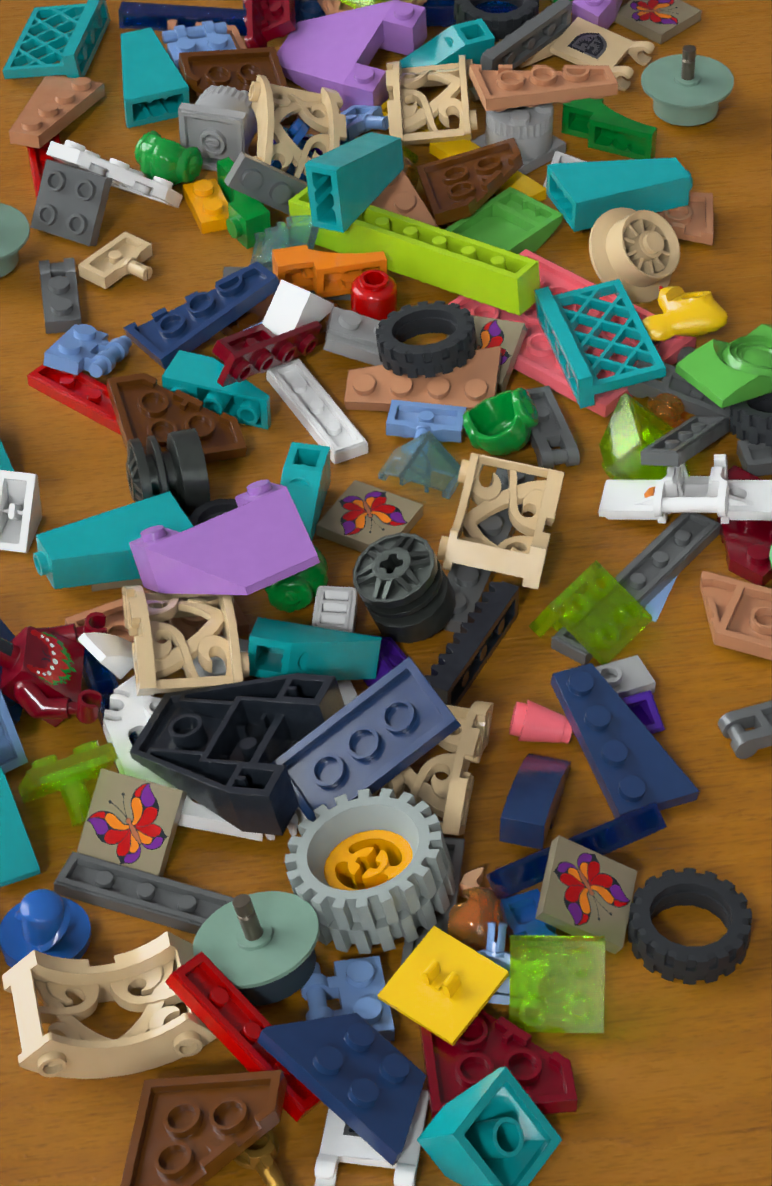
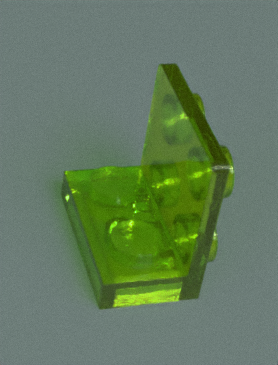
[529,560,652,665]

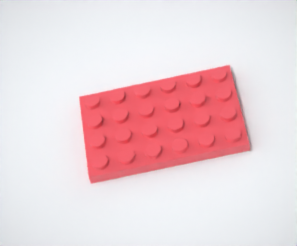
[448,249,696,418]

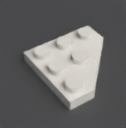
[46,140,183,208]

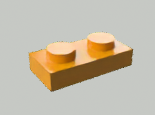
[183,178,229,234]

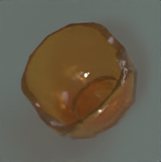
[447,887,507,951]

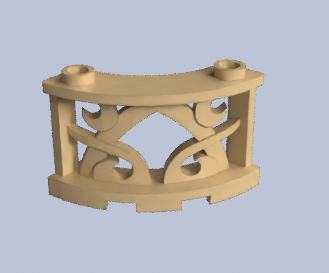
[386,55,478,147]
[248,74,347,178]
[437,452,565,589]
[122,585,250,696]
[372,701,494,836]
[2,931,217,1079]

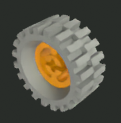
[285,788,456,954]

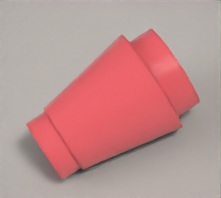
[509,700,572,744]

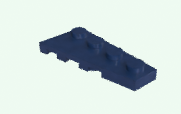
[123,261,280,370]
[550,663,700,824]

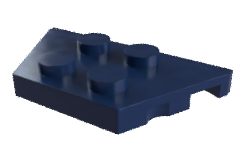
[257,1013,426,1166]

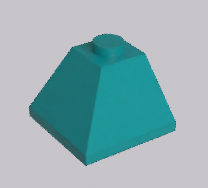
[417,1066,562,1186]

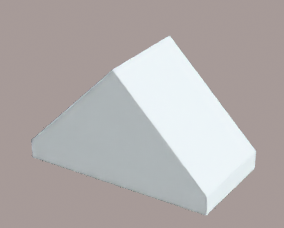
[262,279,334,336]
[0,470,42,553]

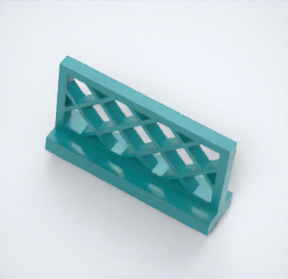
[2,0,111,79]
[534,279,666,409]

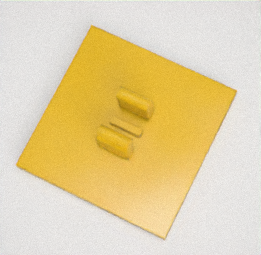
[377,926,509,1046]

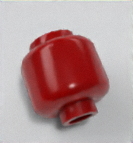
[351,270,397,321]

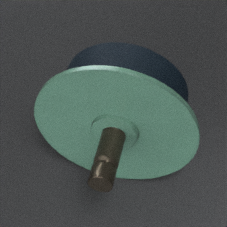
[193,891,320,1006]

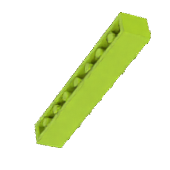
[288,186,540,316]

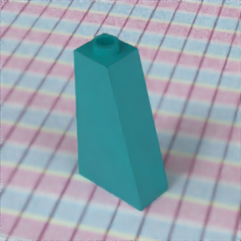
[120,27,190,128]
[305,132,404,233]
[546,157,693,232]
[33,491,194,589]

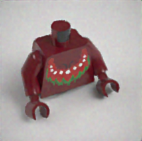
[0,612,107,727]

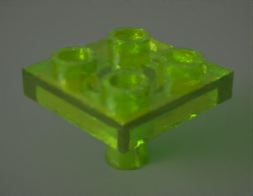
[18,740,118,828]
[509,935,606,1033]

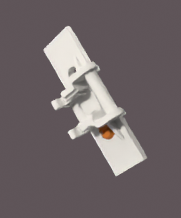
[598,454,772,524]

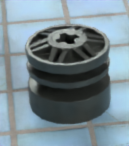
[126,428,210,513]
[353,533,456,643]

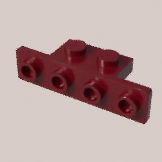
[244,0,296,48]
[212,321,322,387]

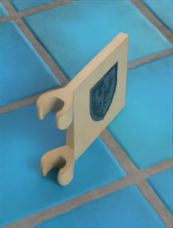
[549,17,655,91]

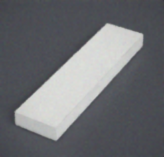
[266,359,368,465]

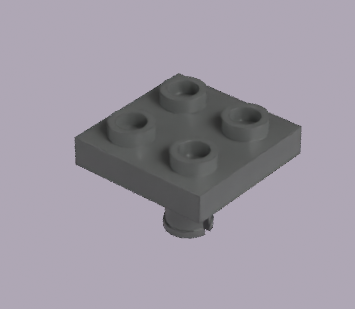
[30,159,113,246]

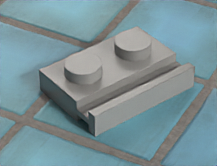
[323,306,383,366]

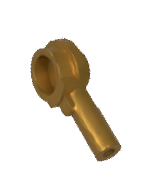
[234,1129,289,1186]

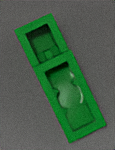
[561,98,657,159]
[217,157,271,249]

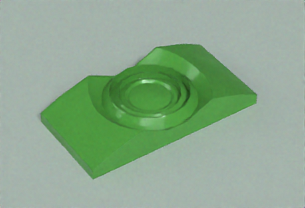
[444,187,563,254]
[675,324,772,408]

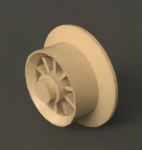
[589,207,680,304]

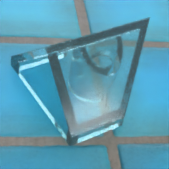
[250,215,319,268]
[378,431,461,499]

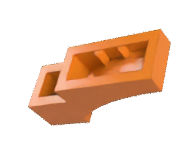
[272,245,387,298]

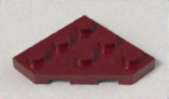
[717,465,772,586]
[419,1010,578,1120]

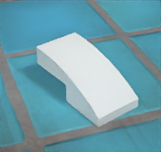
[78,632,134,680]

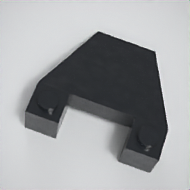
[129,673,345,836]

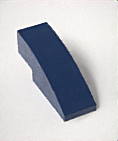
[499,753,571,850]

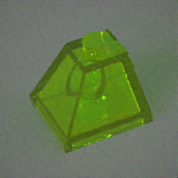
[599,393,690,480]

